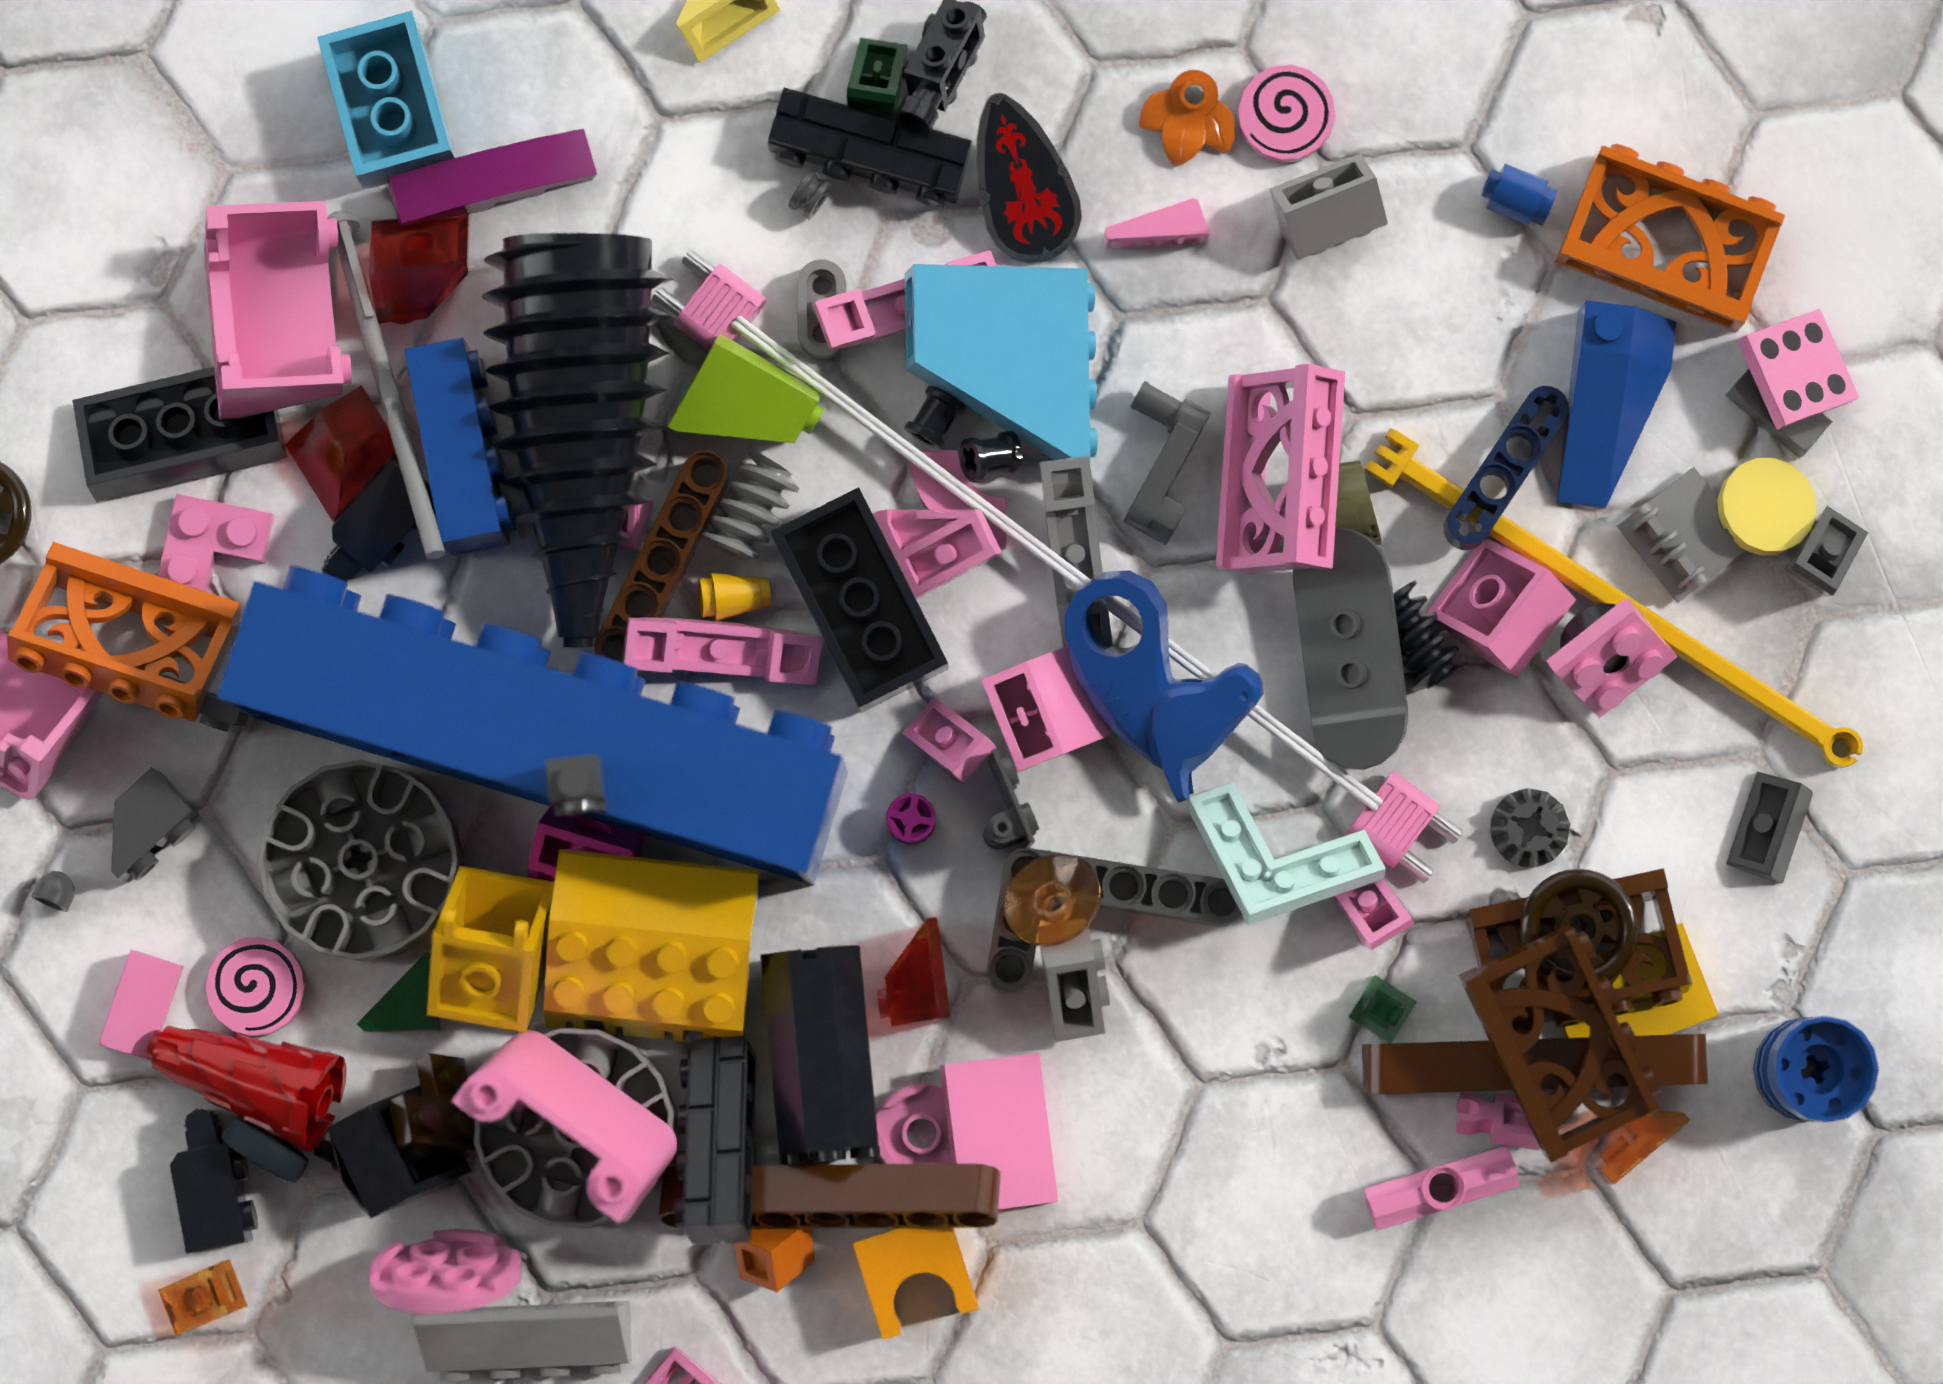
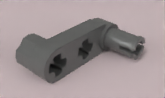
[1123,381,1211,545]

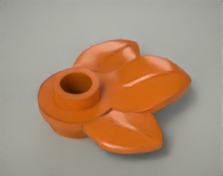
[1139,70,1235,166]

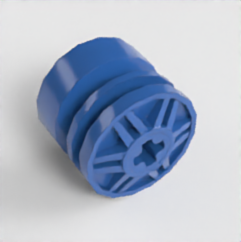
[1753,1016,1879,1122]

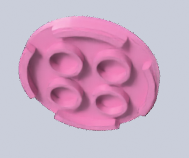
[369,1229,522,1314]

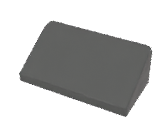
[1726,368,1832,459]
[1726,771,1813,883]

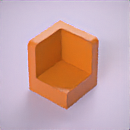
[734,1228,815,1292]

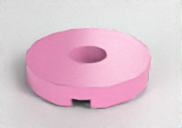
[876,1084,952,1164]

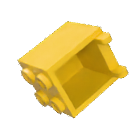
[427,866,554,1033]

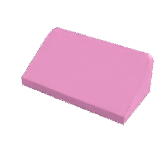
[99,950,184,1060]

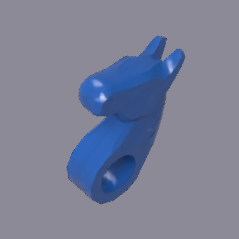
[1064,570,1263,802]

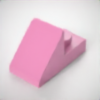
[902,697,996,783]
[1333,879,1414,950]

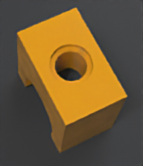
[852,1228,979,1340]

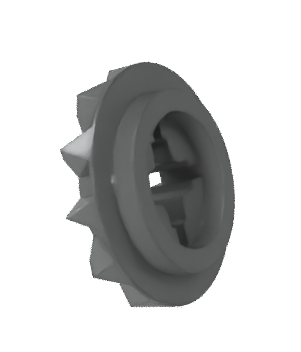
[1490,788,1570,868]

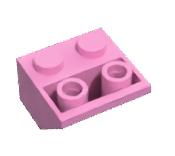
[981,646,1111,772]

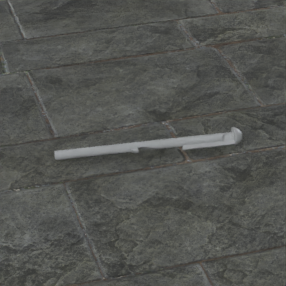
[327,211,445,560]

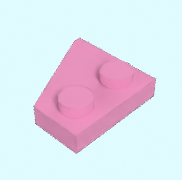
[873,509,1002,598]

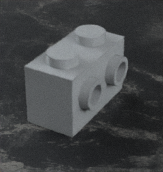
[1270,153,1388,260]
[1038,920,1110,1042]

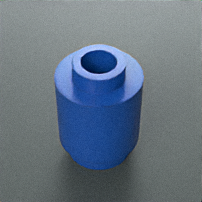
[1481,163,1557,226]

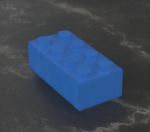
[404,338,516,556]

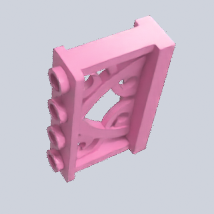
[1216,364,1345,575]

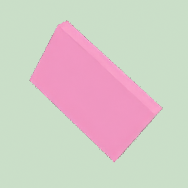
[940,1053,1058,1210]

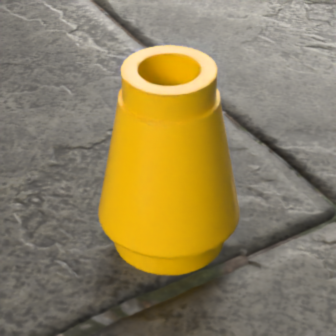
[697,573,771,621]

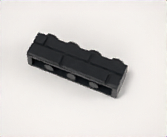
[767,87,972,208]
[674,1036,756,1245]

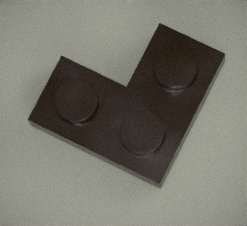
[389,1053,478,1159]

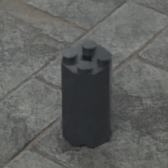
[760,945,881,1165]

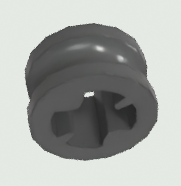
[788,170,833,220]

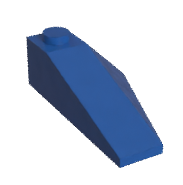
[1556,300,1677,509]

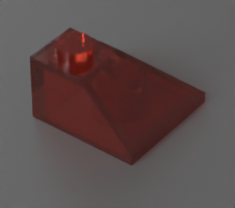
[369,213,470,324]
[285,385,396,523]
[877,917,951,1028]

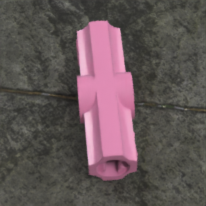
[1363,1145,1520,1231]

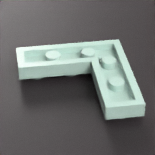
[1187,782,1386,925]

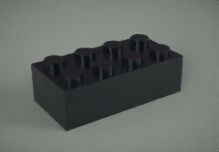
[770,487,949,713]

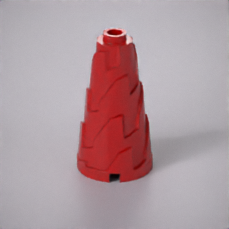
[146,1025,347,1152]

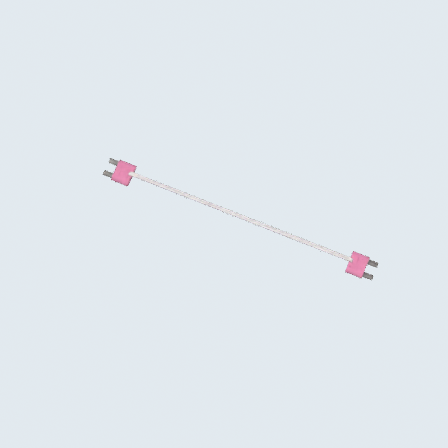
[652,249,1463,883]

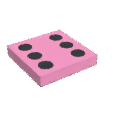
[1737,309,1859,430]

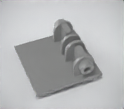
[1617,467,1746,603]

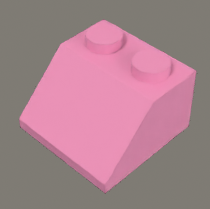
[1425,538,1576,678]

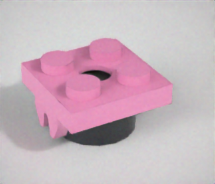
[1546,599,1677,718]

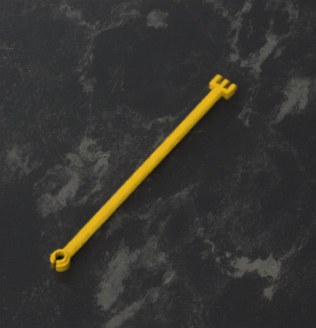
[1364,428,1863,768]

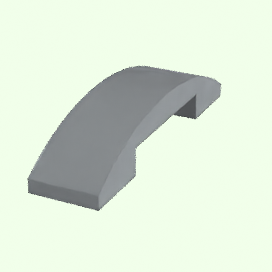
[1039,455,1113,647]

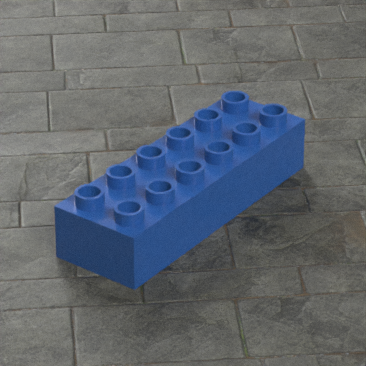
[217,565,848,885]

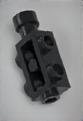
[894,0,987,136]

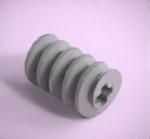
[701,450,800,560]

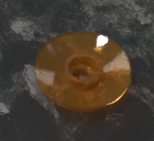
[1004,854,1101,946]

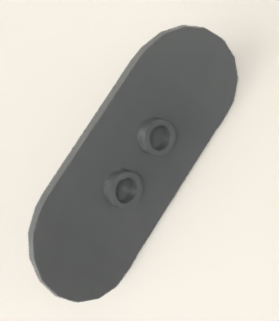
[1293,528,1408,770]

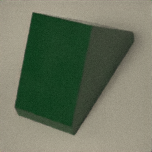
[846,37,908,119]
[357,952,440,1032]

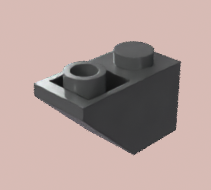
[111,767,199,881]

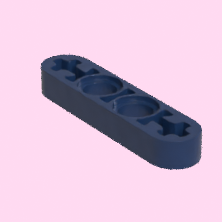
[1443,386,1569,550]

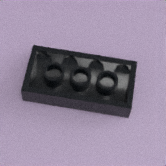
[72,367,287,502]

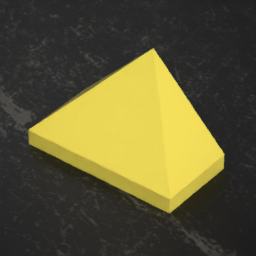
[676,0,780,63]

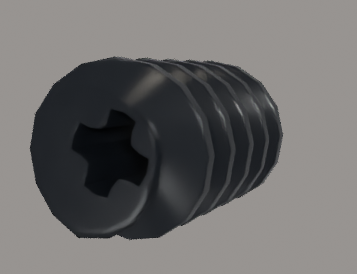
[1393,580,1468,691]

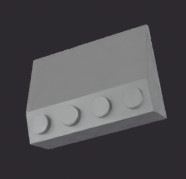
[413,1301,632,1381]

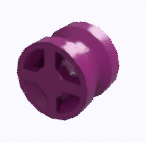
[887,793,936,845]

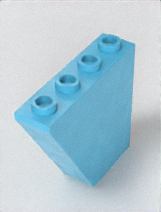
[905,264,1098,463]

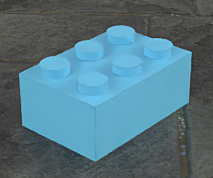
[317,11,456,189]

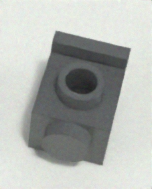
[545,754,607,816]

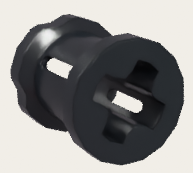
[904,386,966,450]
[959,431,1023,482]

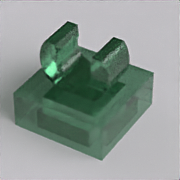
[1347,975,1417,1043]

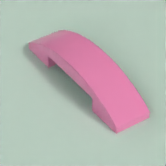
[813,250,997,350]
[622,618,823,686]

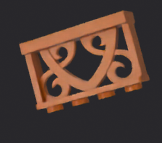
[1555,144,1785,332]
[7,542,240,722]

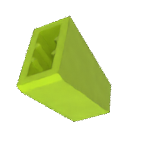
[668,333,824,443]

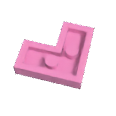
[158,494,275,592]

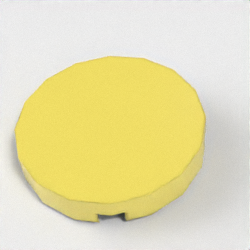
[1717,458,1817,555]

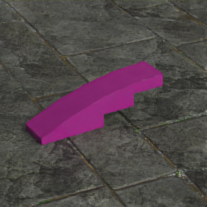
[387,128,597,226]

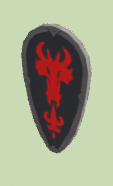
[976,92,1082,263]

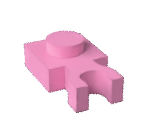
[1456,1092,1540,1151]

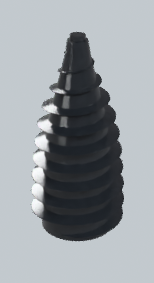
[482,233,674,648]

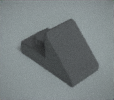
[1785,506,1868,596]

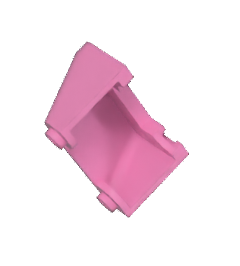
[204,201,352,420]
[0,630,103,800]
[452,1031,677,1223]

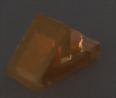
[1595,1106,1690,1185]
[158,1259,249,1336]

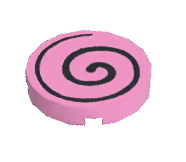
[1237,65,1335,163]
[205,937,306,1036]

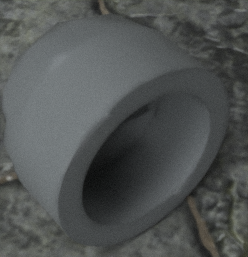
[31,871,75,912]

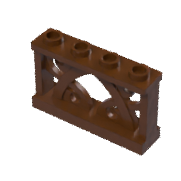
[1466,868,1692,1033]
[1458,924,1661,1163]

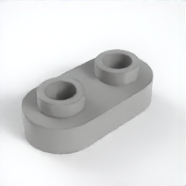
[797,259,847,359]

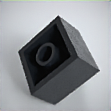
[314,1085,472,1219]

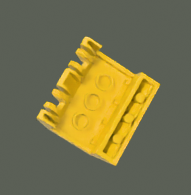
[543,849,760,1042]

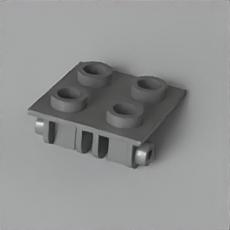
[983,749,1039,850]

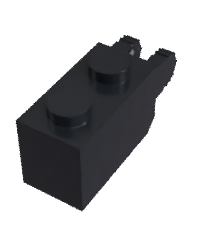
[321,452,435,582]
[170,1108,258,1254]

